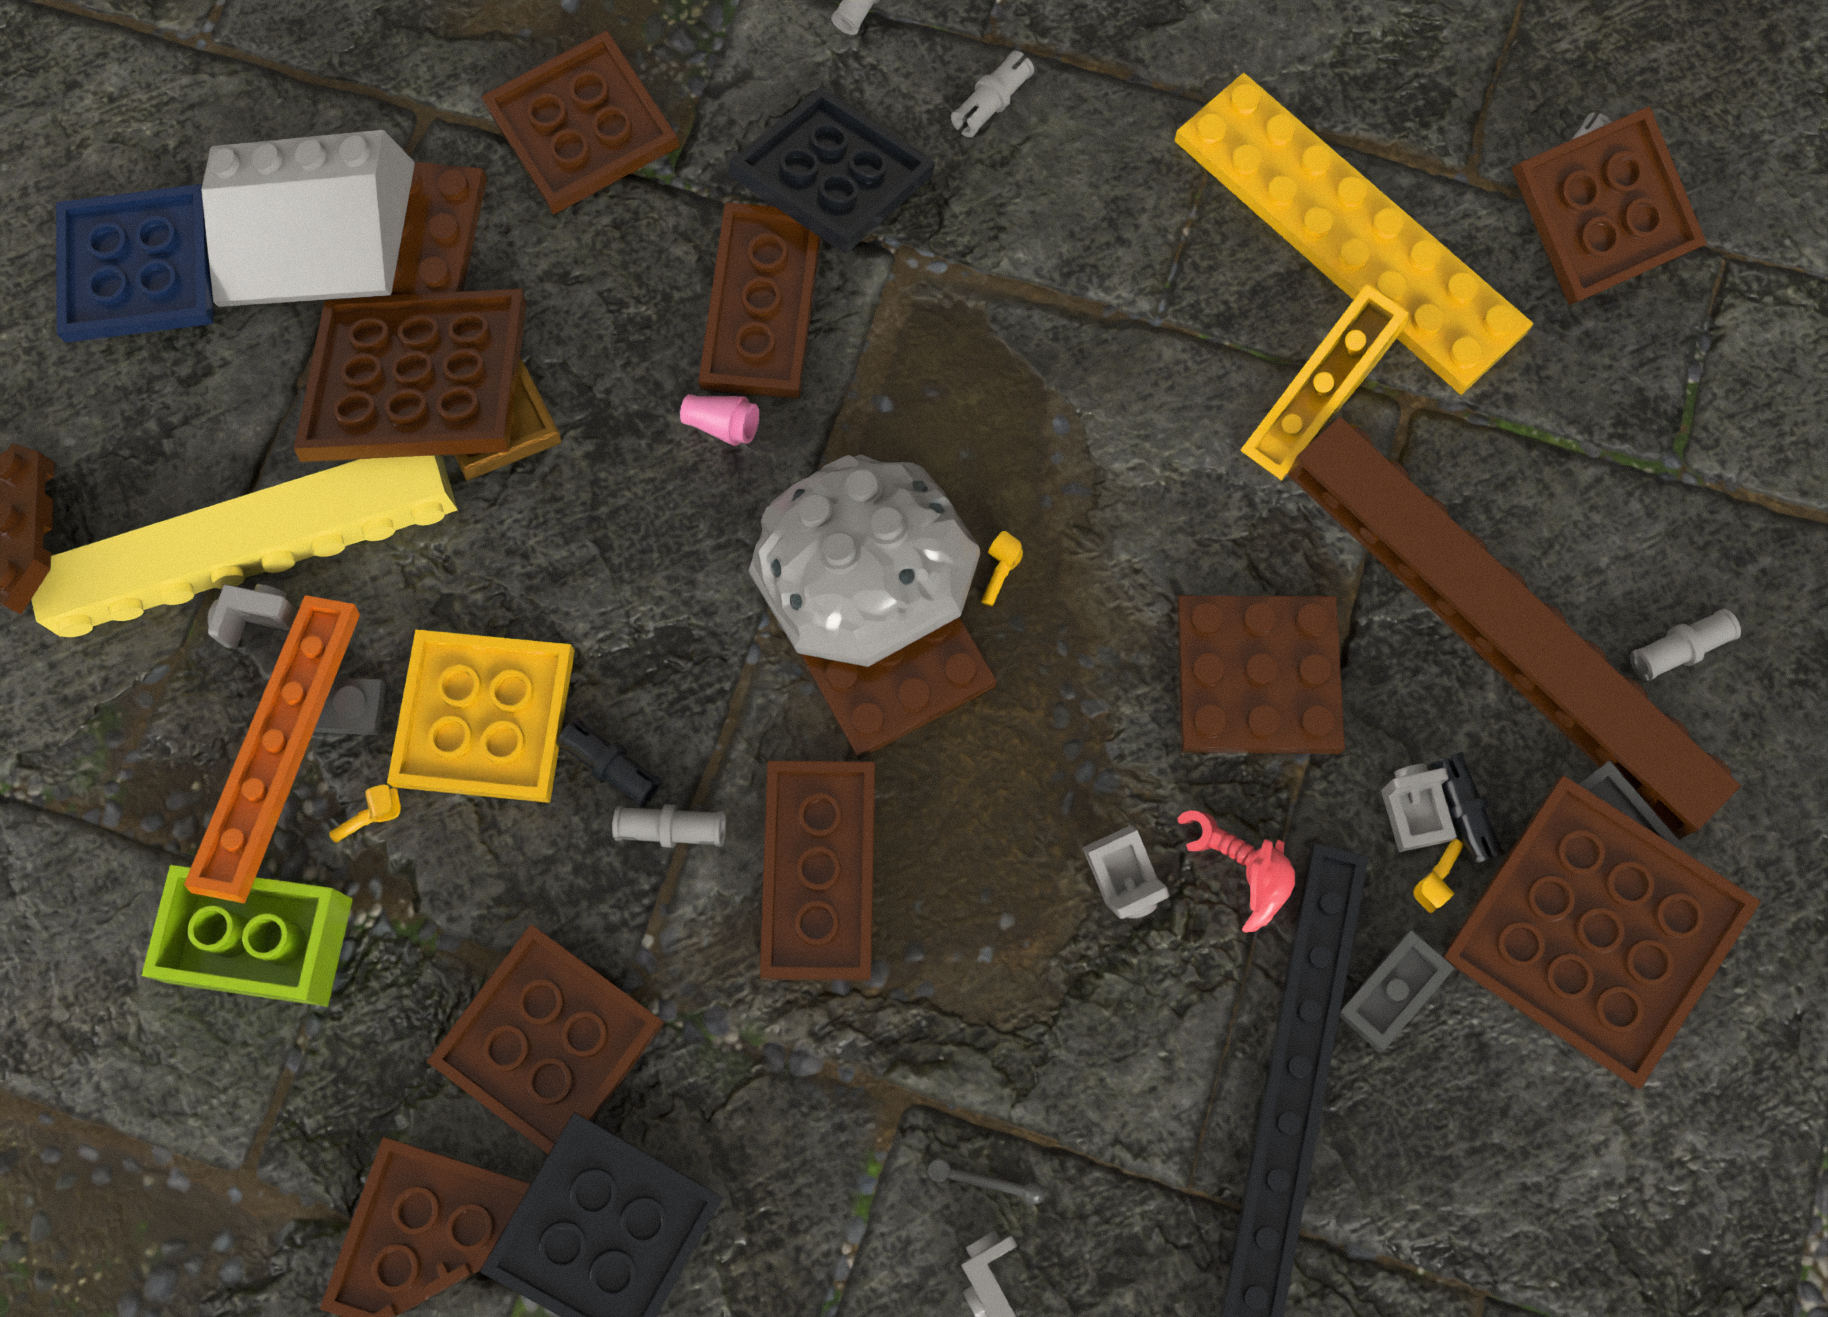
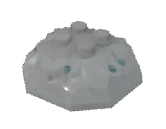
[748,455,980,667]

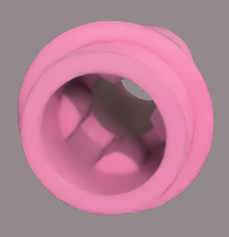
[680,394,759,446]

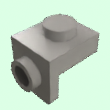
[208,584,298,649]
[1381,764,1457,852]
[1083,825,1170,919]
[961,1230,1018,1317]

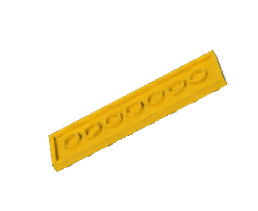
[1174,72,1534,395]

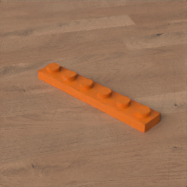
[184,595,360,904]

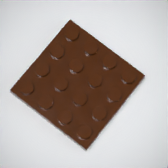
[294,288,527,462]
[1441,775,1761,1090]

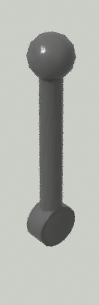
[928,1159,1045,1205]

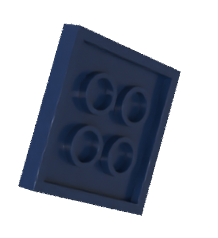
[56,184,214,343]

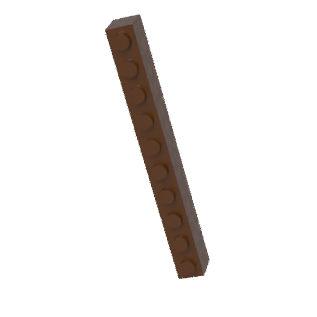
[1288,417,1741,840]

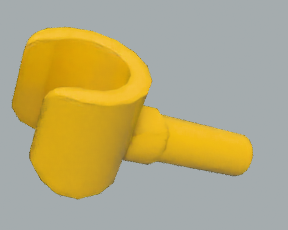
[981,531,1023,606]
[329,784,401,843]
[1413,839,1464,913]

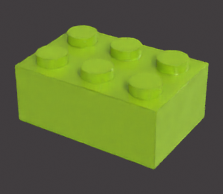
[141,865,353,1007]

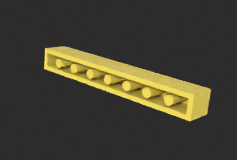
[31,455,458,637]

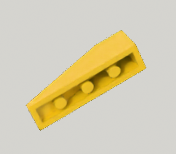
[1240,283,1409,481]

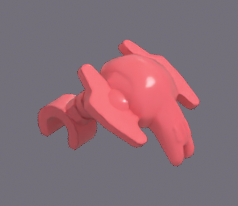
[1177,810,1295,933]

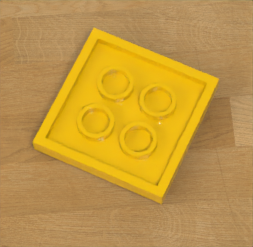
[387,629,575,803]

